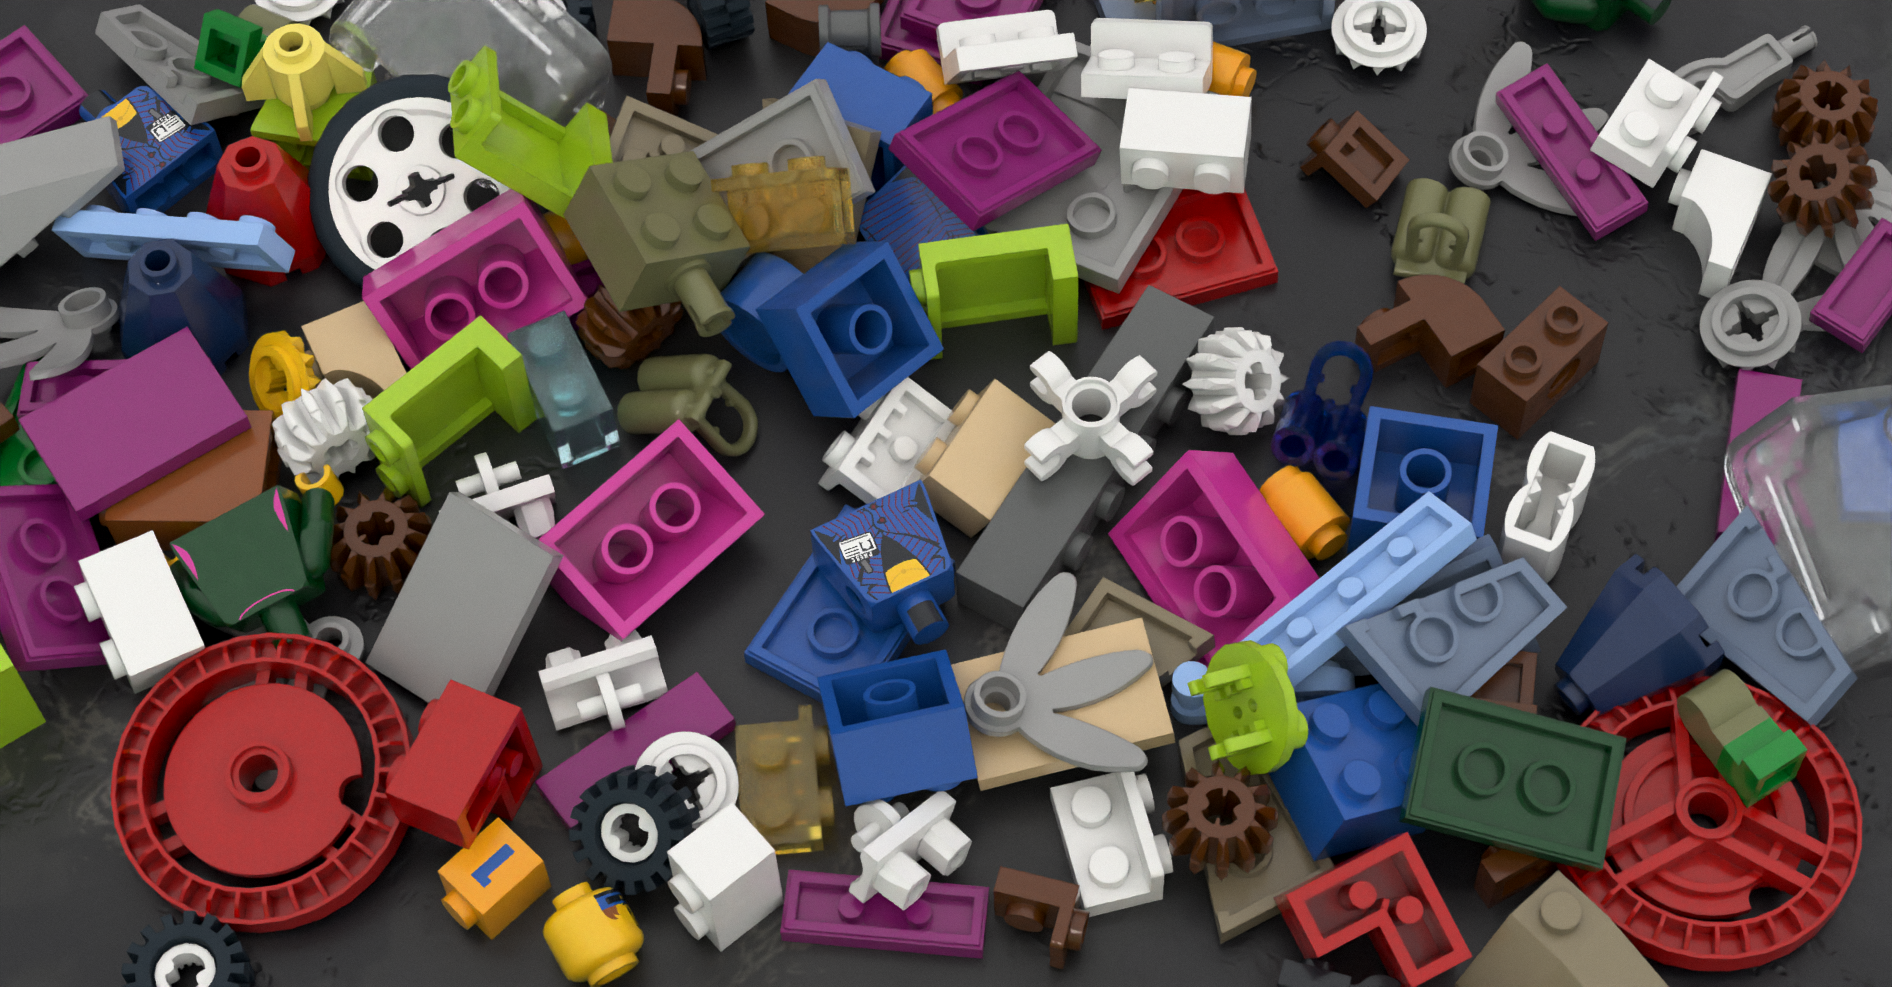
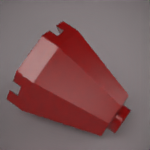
[206,136,326,287]

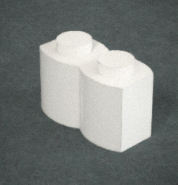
[1498,431,1595,583]

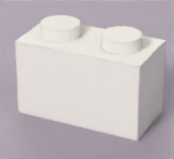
[1119,88,1252,194]
[74,530,205,694]
[667,802,784,952]

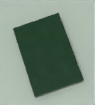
[1399,687,1626,873]

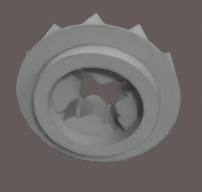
[1700,280,1803,371]

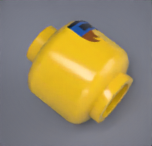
[543,882,644,987]

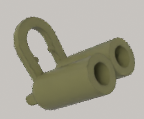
[1391,178,1491,284]
[617,354,758,457]

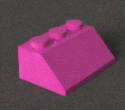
[362,189,589,370]
[538,419,765,642]
[1108,450,1320,668]

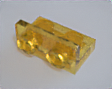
[711,156,856,255]
[735,704,835,855]

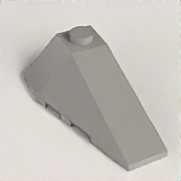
[0,116,125,267]

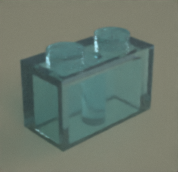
[506,310,621,469]

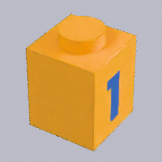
[438,817,551,940]

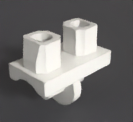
[439,452,556,539]
[538,630,668,731]
[849,791,972,911]

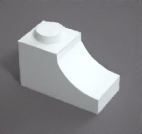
[1668,149,1772,298]

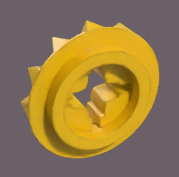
[249,330,321,418]

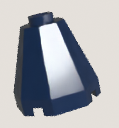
[119,239,249,376]
[1554,554,1725,716]

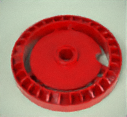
[110,632,414,933]
[1557,676,1862,972]

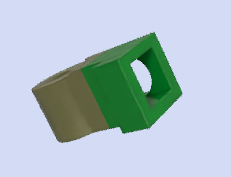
[194,4,299,88]
[1677,669,1808,808]

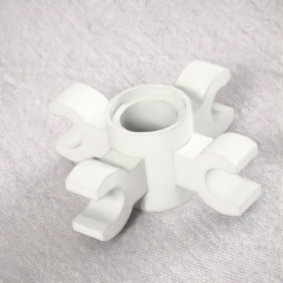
[1024,351,1157,486]

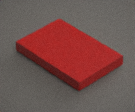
[1084,188,1279,330]

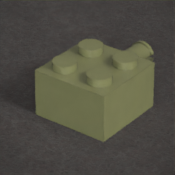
[564,151,751,337]

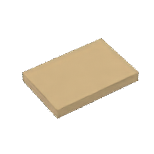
[951,617,1175,791]

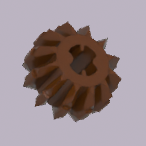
[1771,59,1878,148]
[1768,130,1878,239]
[576,285,683,370]
[330,487,433,600]
[1162,760,1279,881]

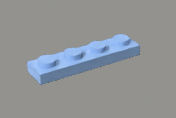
[52,205,295,273]
[1240,491,1477,688]

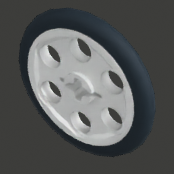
[307,74,538,289]

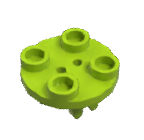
[1187,640,1308,775]

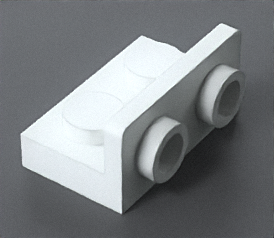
[936,10,1078,85]
[1081,18,1213,99]
[1590,59,1724,188]
[818,377,955,504]
[1050,772,1173,917]

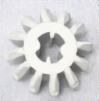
[1182,327,1289,435]
[271,378,375,483]

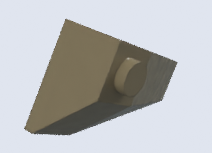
[1455,870,1669,987]

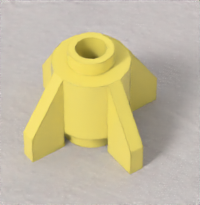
[242,23,367,141]

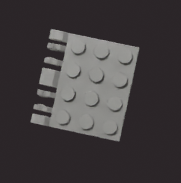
[984,41,1220,294]

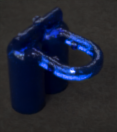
[1271,341,1374,481]

